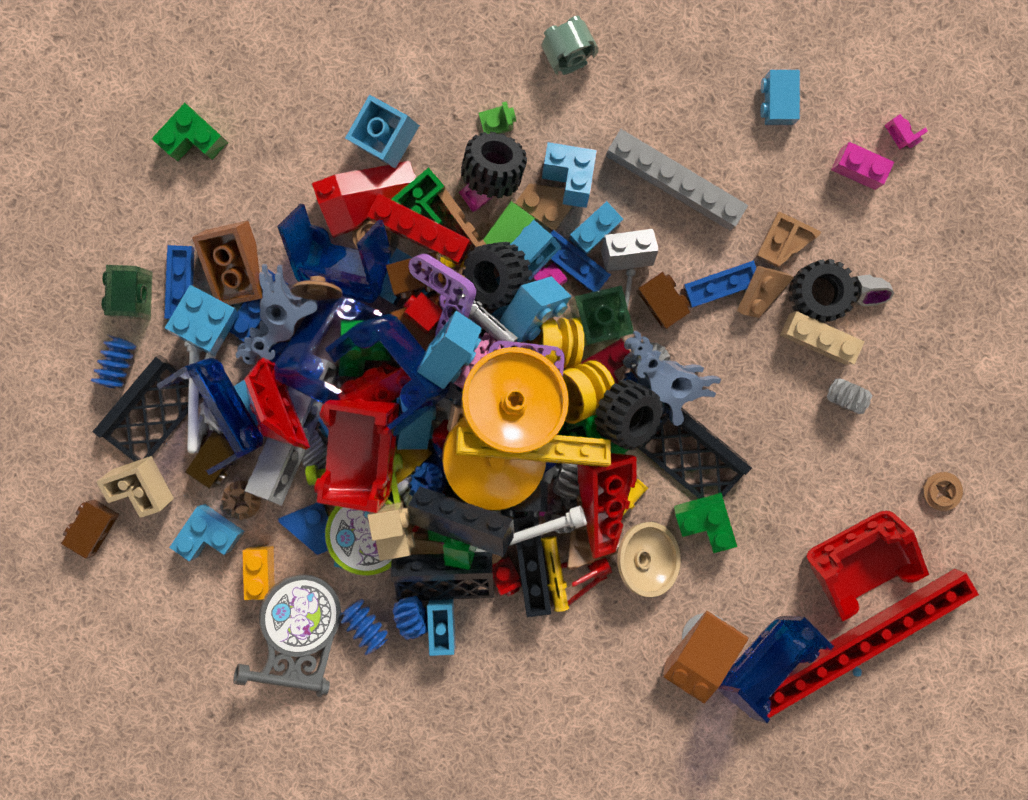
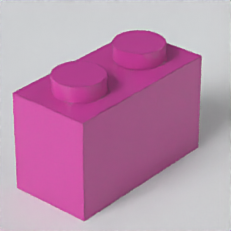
[831,142,894,190]

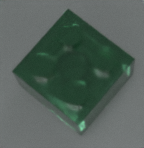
[101,265,153,320]
[569,285,634,348]

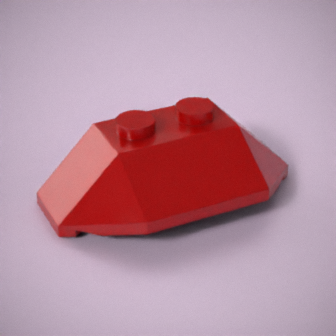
[244,357,310,450]

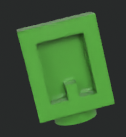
[479,101,517,134]

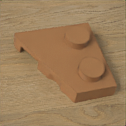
[515,183,573,231]
[756,211,821,267]

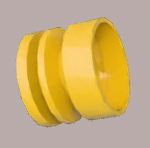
[527,317,584,370]
[563,360,614,424]

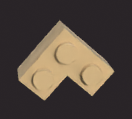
[97,456,174,518]
[367,502,415,561]

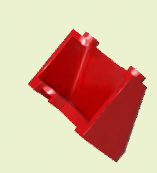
[314,400,399,513]
[806,510,929,622]

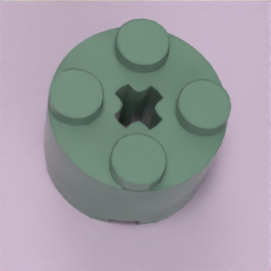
[541,15,599,75]

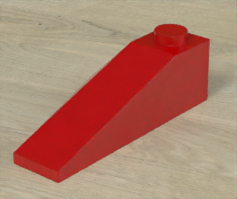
[312,161,416,238]
[577,453,637,559]

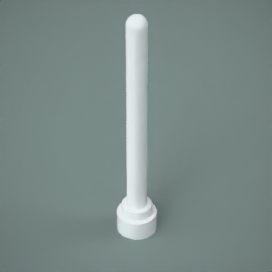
[185,342,202,454]
[476,506,587,552]

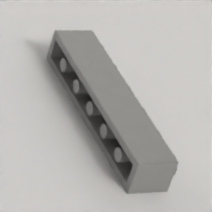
[606,129,748,231]
[245,354,339,506]

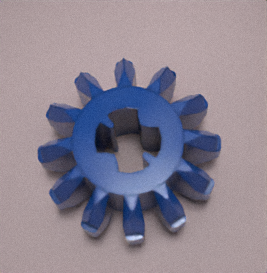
[393,596,428,640]

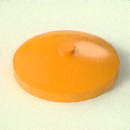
[461,347,569,454]
[442,417,546,510]

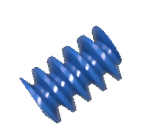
[90,334,137,389]
[340,599,389,656]

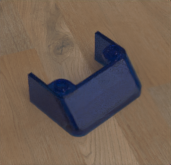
[277,203,391,303]
[274,297,387,404]
[325,314,450,437]
[157,358,263,475]
[718,616,834,723]

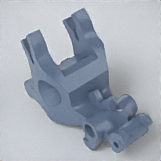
[236,264,317,364]
[623,331,721,426]

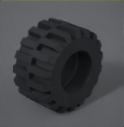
[461,132,527,198]
[462,242,532,309]
[789,259,858,323]
[595,380,663,450]

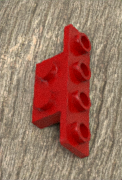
[319,364,420,430]

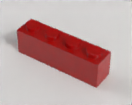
[367,193,471,266]

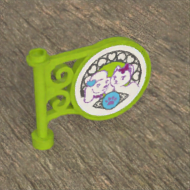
[305,452,408,576]

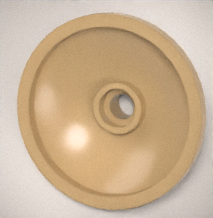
[617,522,681,597]

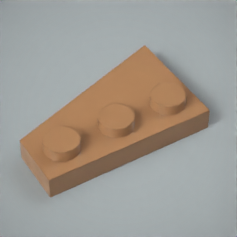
[438,189,486,251]

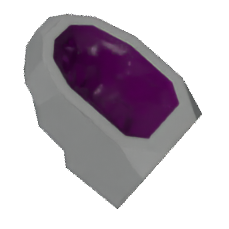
[853,275,894,306]

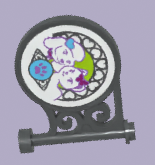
[233,574,341,697]

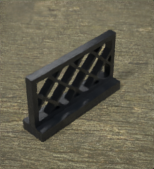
[92,355,205,462]
[638,408,752,499]
[391,552,494,601]

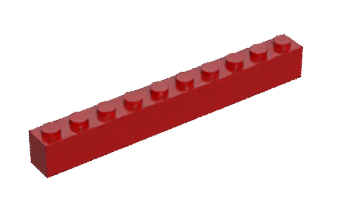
[745,569,979,721]

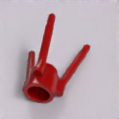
[561,558,613,605]

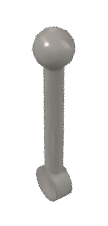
[621,268,636,318]

